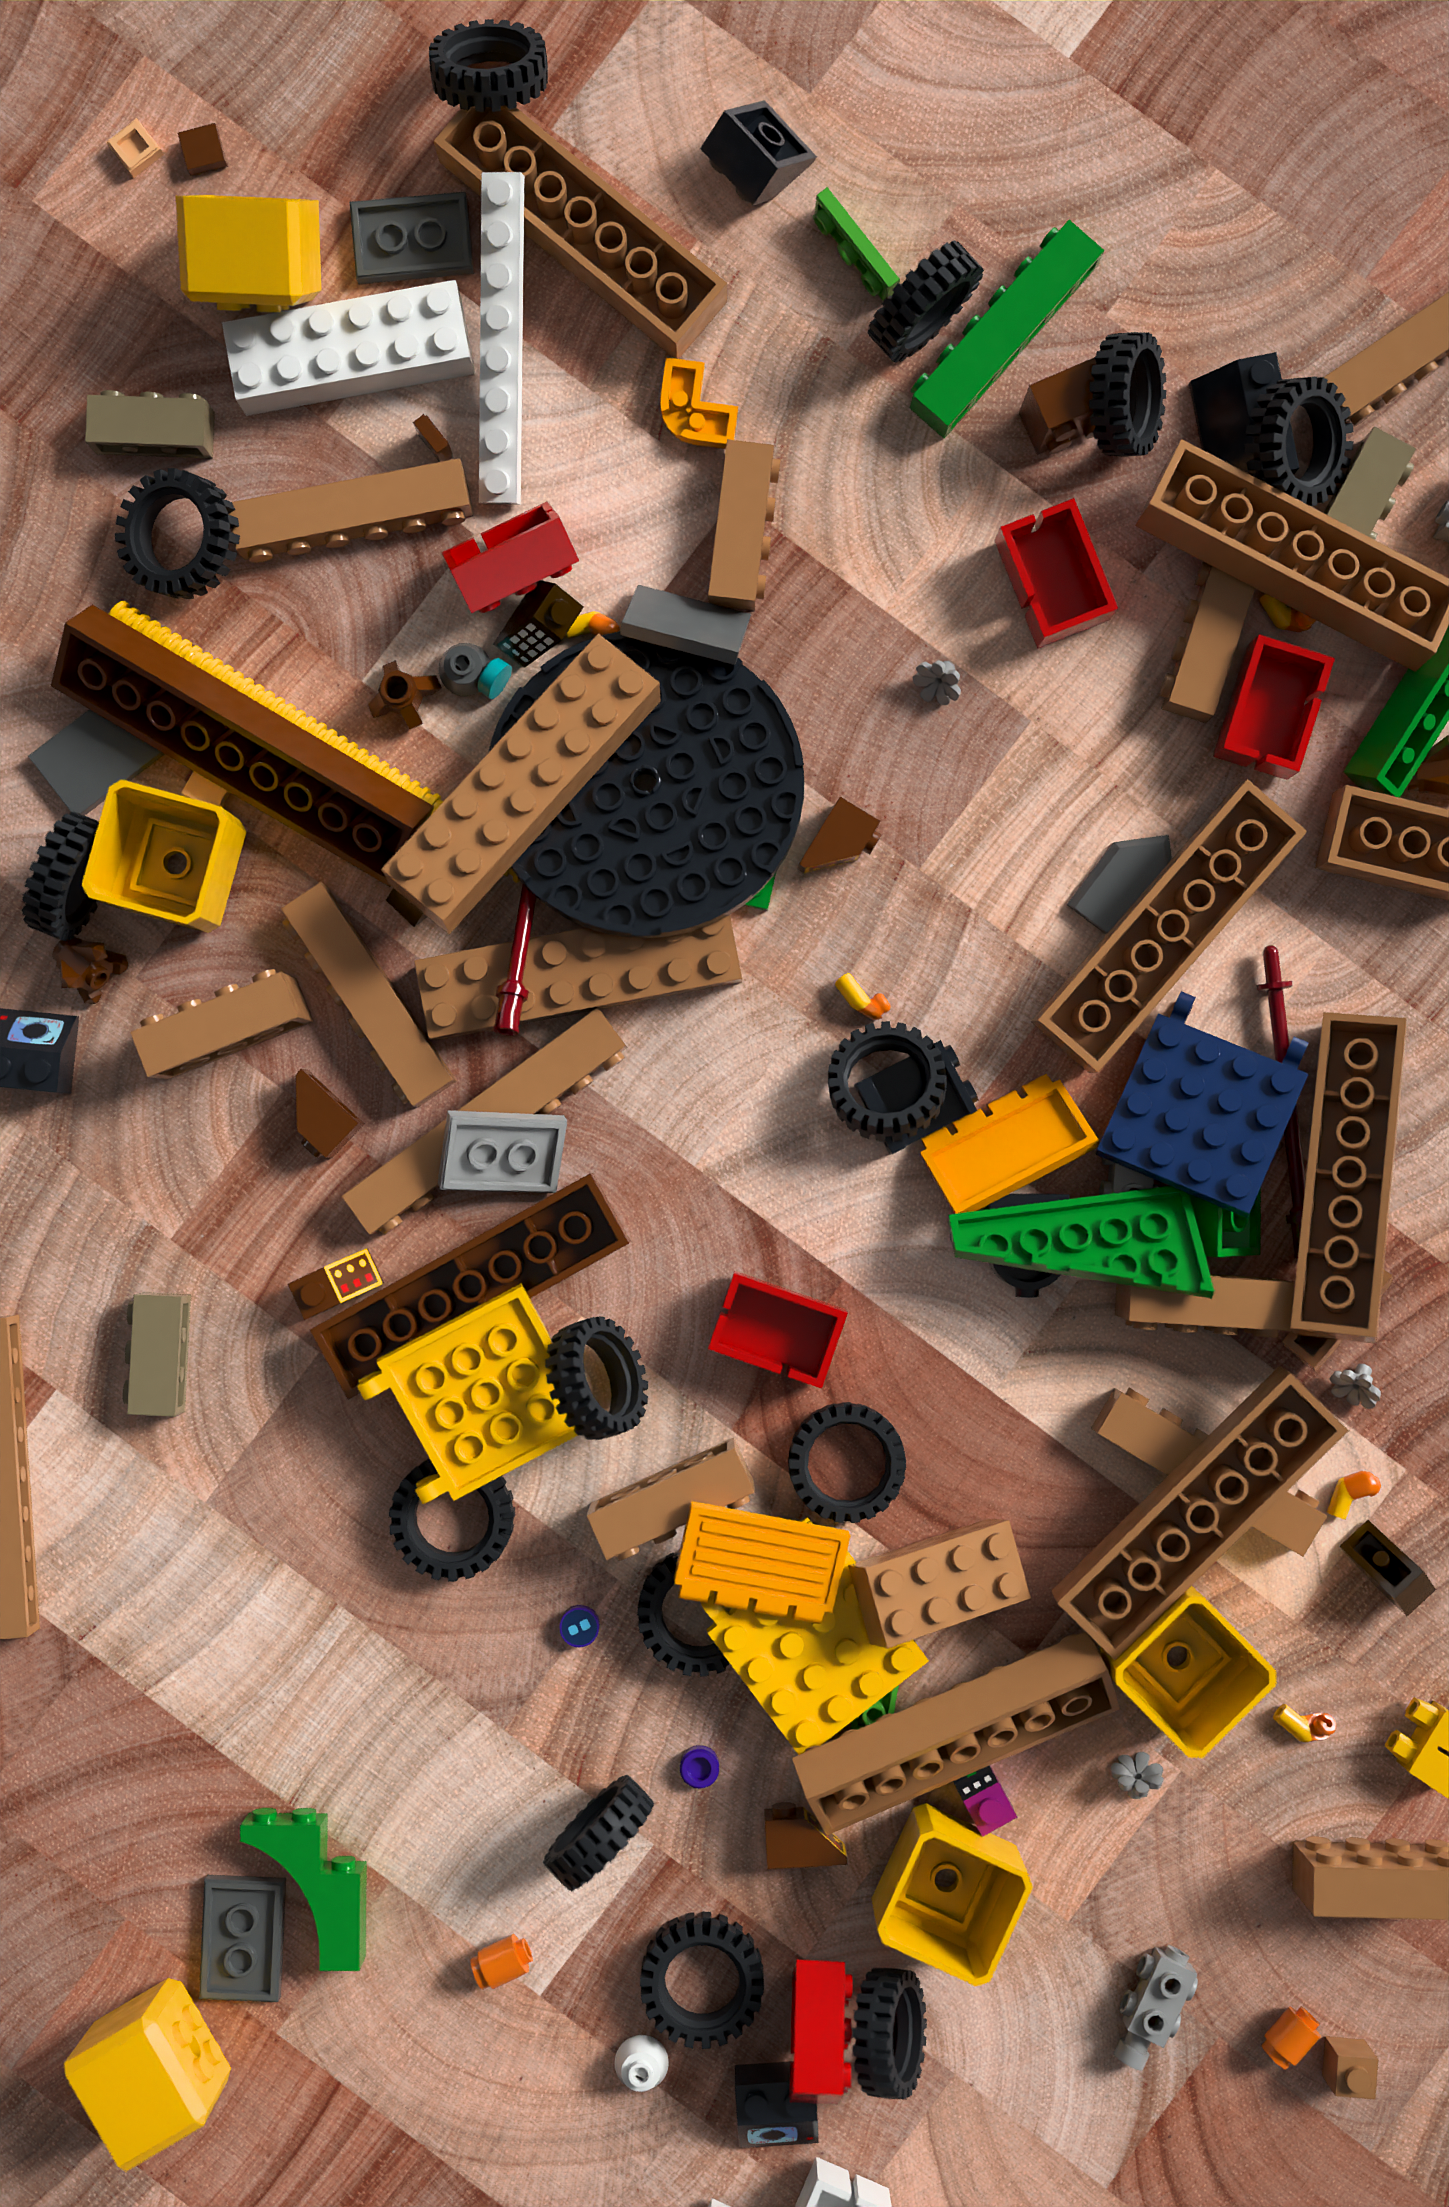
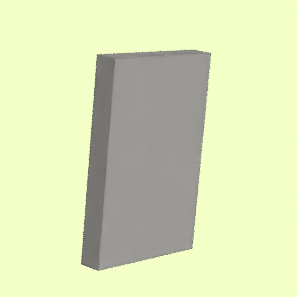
[438,1110,567,1193]

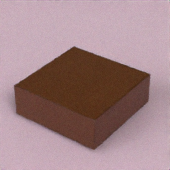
[178,123,228,176]
[413,414,453,462]

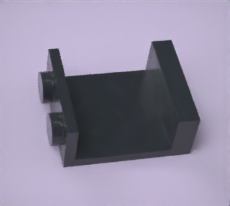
[854,1040,979,1155]

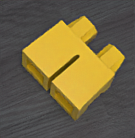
[1385,1697,1449,1799]

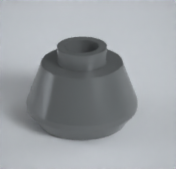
[439,643,490,696]

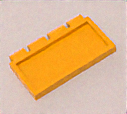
[920,1074,1099,1214]
[673,1501,851,1624]

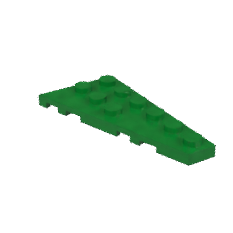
[948,1186,1215,1299]

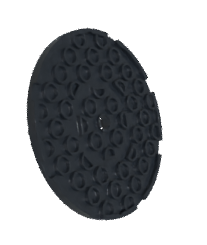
[488,631,805,938]

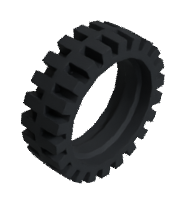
[429,19,548,112]
[1089,332,1167,457]
[828,1021,947,1142]
[545,1316,648,1440]
[788,1402,906,1523]
[543,1775,654,1891]
[852,1968,927,2100]

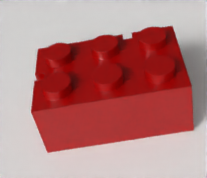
[994,498,1118,649]
[441,501,579,614]
[1213,634,1335,780]
[708,1271,848,1389]
[789,1960,853,2104]

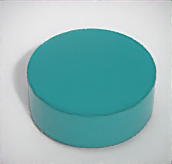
[477,658,512,699]

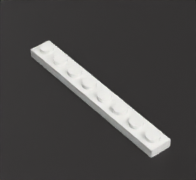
[479,172,524,505]

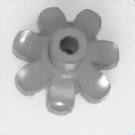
[913,660,961,705]
[1329,1364,1381,1409]
[1111,1752,1164,1799]

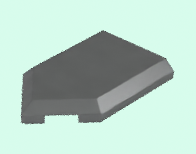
[1067,835,1172,934]

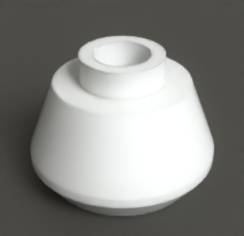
[615,2035,669,2092]

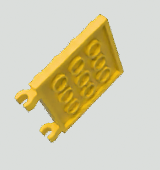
[357,1284,578,1504]
[701,1517,929,1755]

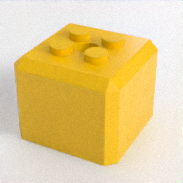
[175,195,321,312]
[82,780,246,933]
[1101,1586,1276,1758]
[871,1803,1033,1987]
[64,1978,231,2172]

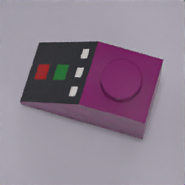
[953,1765,1018,1837]

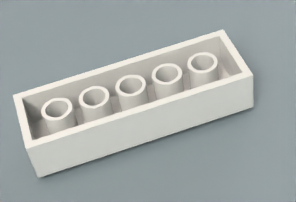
[222,280,475,416]

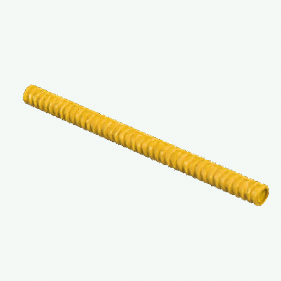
[108,601,520,883]

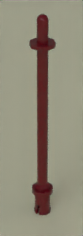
[493,884,536,1036]
[1256,945,1306,1258]

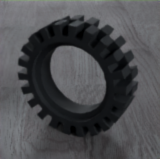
[868,240,984,363]
[1245,376,1354,506]
[115,468,240,599]
[22,812,99,941]
[389,1458,515,1582]
[637,1552,730,1677]
[640,1911,764,2049]

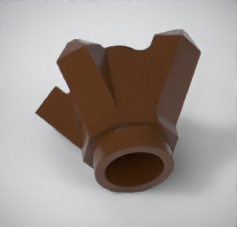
[368,660,442,729]
[1408,735,1449,800]
[52,936,129,1004]

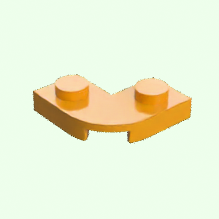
[660,357,738,449]

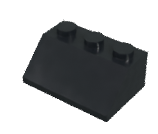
[1189,352,1299,476]

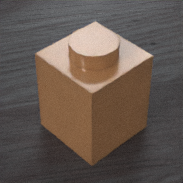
[1322,2036,1379,2100]

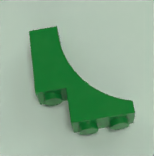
[240,1808,367,1971]

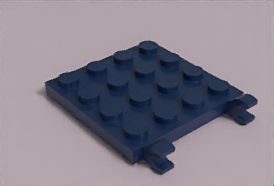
[1096,991,1309,1218]

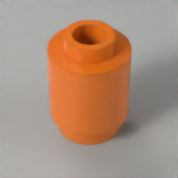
[470,1934,533,1990]
[1261,2006,1321,2070]

